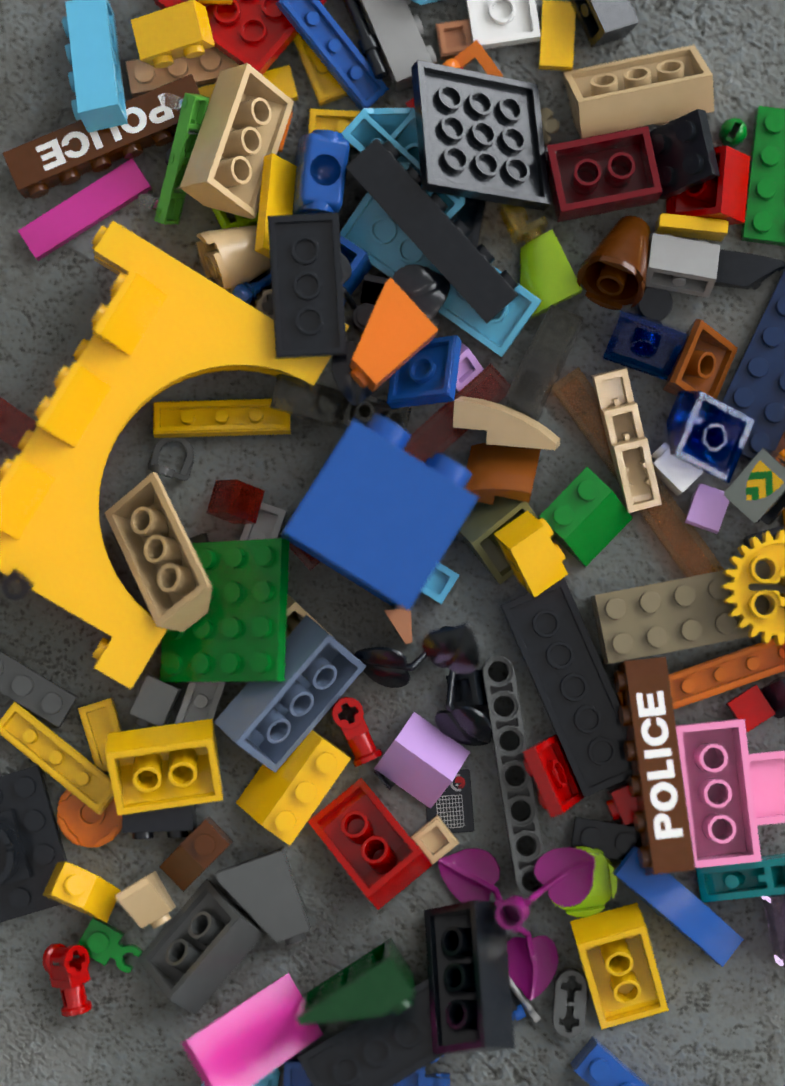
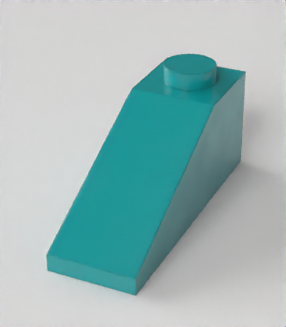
[696,853,785,903]

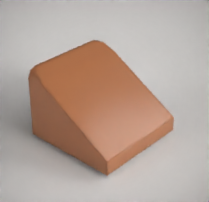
[384,609,412,645]

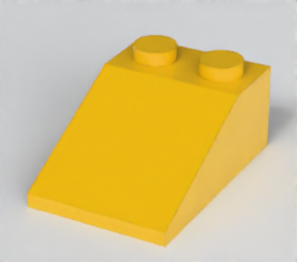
[570,902,669,1030]

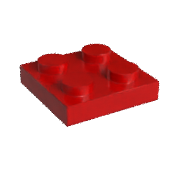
[523,734,584,818]

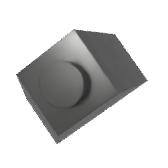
[215,847,311,945]

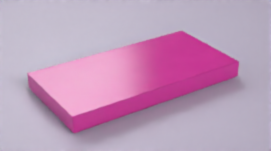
[181,973,323,1086]

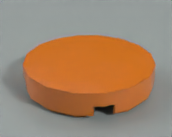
[57,789,123,848]

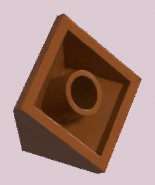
[663,319,738,410]

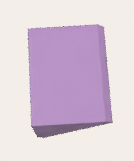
[374,712,470,809]

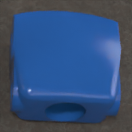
[292,129,350,215]

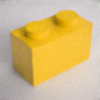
[131,0,215,68]
[494,510,568,598]

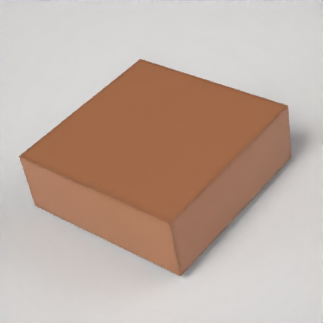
[435,19,473,60]

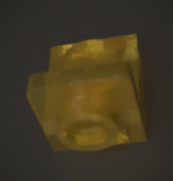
[497,203,548,245]

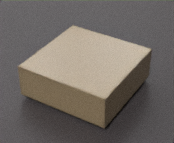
[410,814,459,865]

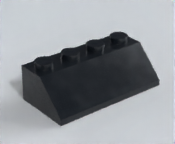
[424,900,515,1055]

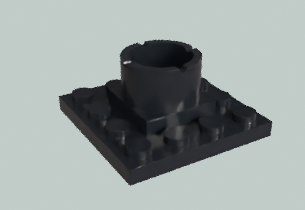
[0,765,67,923]

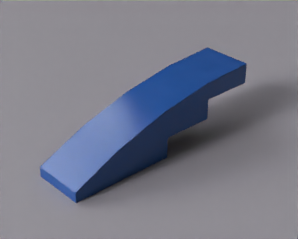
[613,846,744,967]

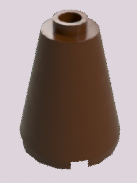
[577,216,650,310]

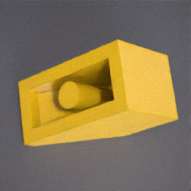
[43,861,121,923]

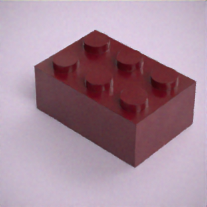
[545,126,662,222]

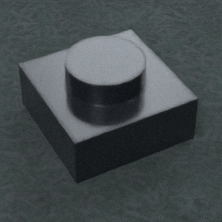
[446,670,487,708]

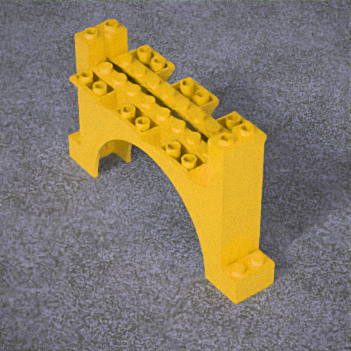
[0,220,349,689]

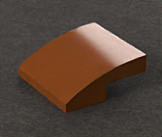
[464,443,541,505]

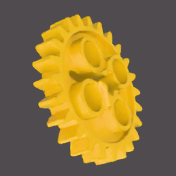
[721,530,785,646]

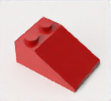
[308,777,432,910]

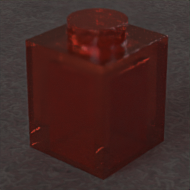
[206,479,265,524]

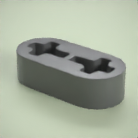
[552,968,587,1038]

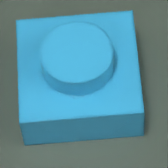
[421,562,459,605]

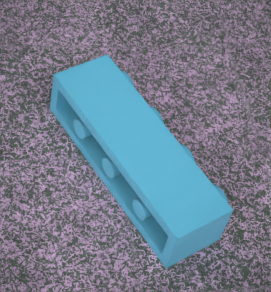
[62,0,128,133]

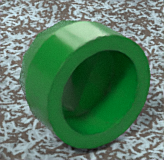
[719,118,747,147]

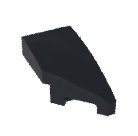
[714,249,785,290]

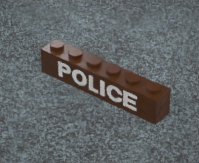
[3,74,201,199]
[614,657,696,875]

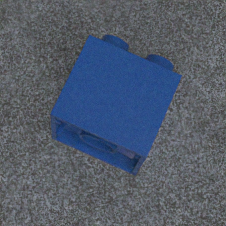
[280,413,478,610]

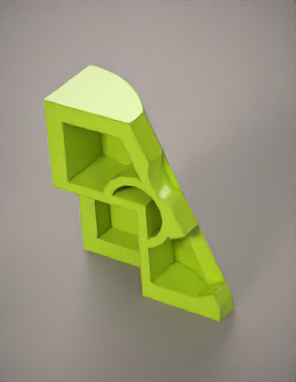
[520,229,582,320]

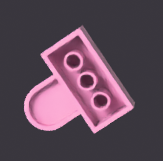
[676,719,785,868]

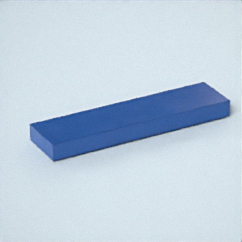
[275,0,389,111]

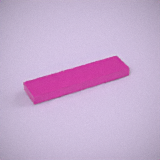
[18,158,152,261]

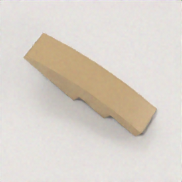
[591,367,662,513]

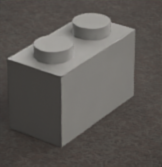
[646,233,720,298]

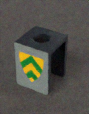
[724,448,785,525]

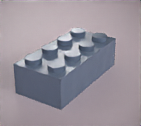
[214,615,366,773]

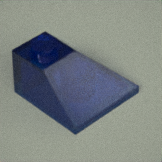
[666,391,755,483]

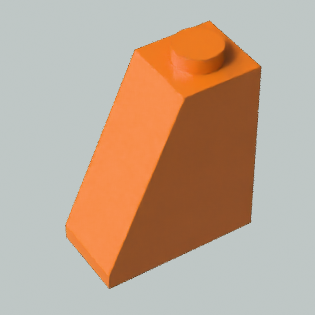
[349,278,438,392]

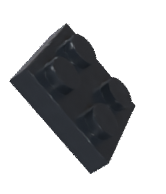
[650,109,720,200]

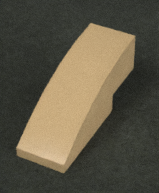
[453,396,560,450]

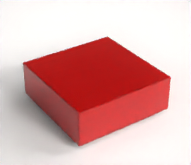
[726,685,776,733]

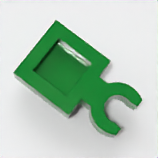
[77,918,143,973]

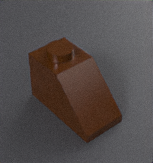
[159,817,234,892]

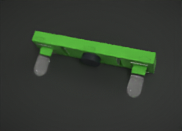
[137,93,210,224]

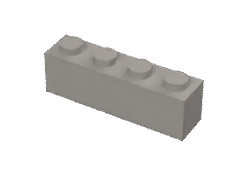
[358,0,437,93]

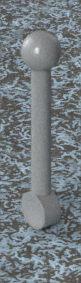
[509,976,541,1023]

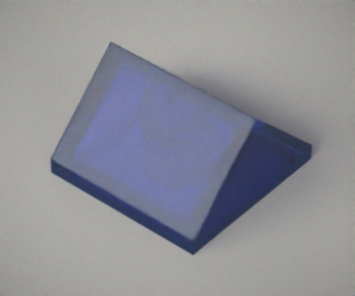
[603,308,687,381]

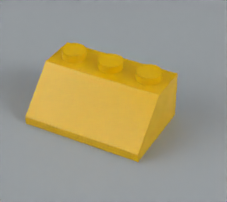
[106,718,223,815]
[236,730,352,846]

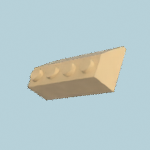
[563,45,714,139]
[179,63,294,219]
[105,472,212,632]

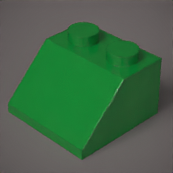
[538,467,633,567]

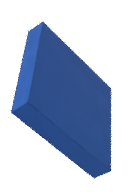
[387,335,462,409]

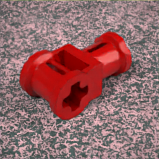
[331,697,383,767]
[42,943,92,1017]

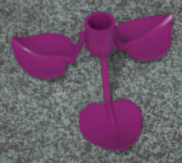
[438,847,596,1000]

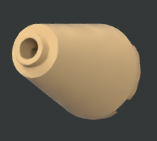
[196,225,271,293]

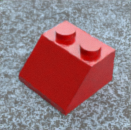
[666,145,750,225]

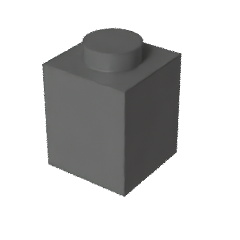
[129,675,182,728]

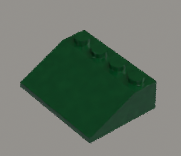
[296,938,415,1025]

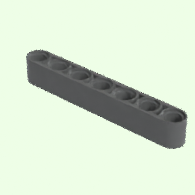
[482,656,544,897]

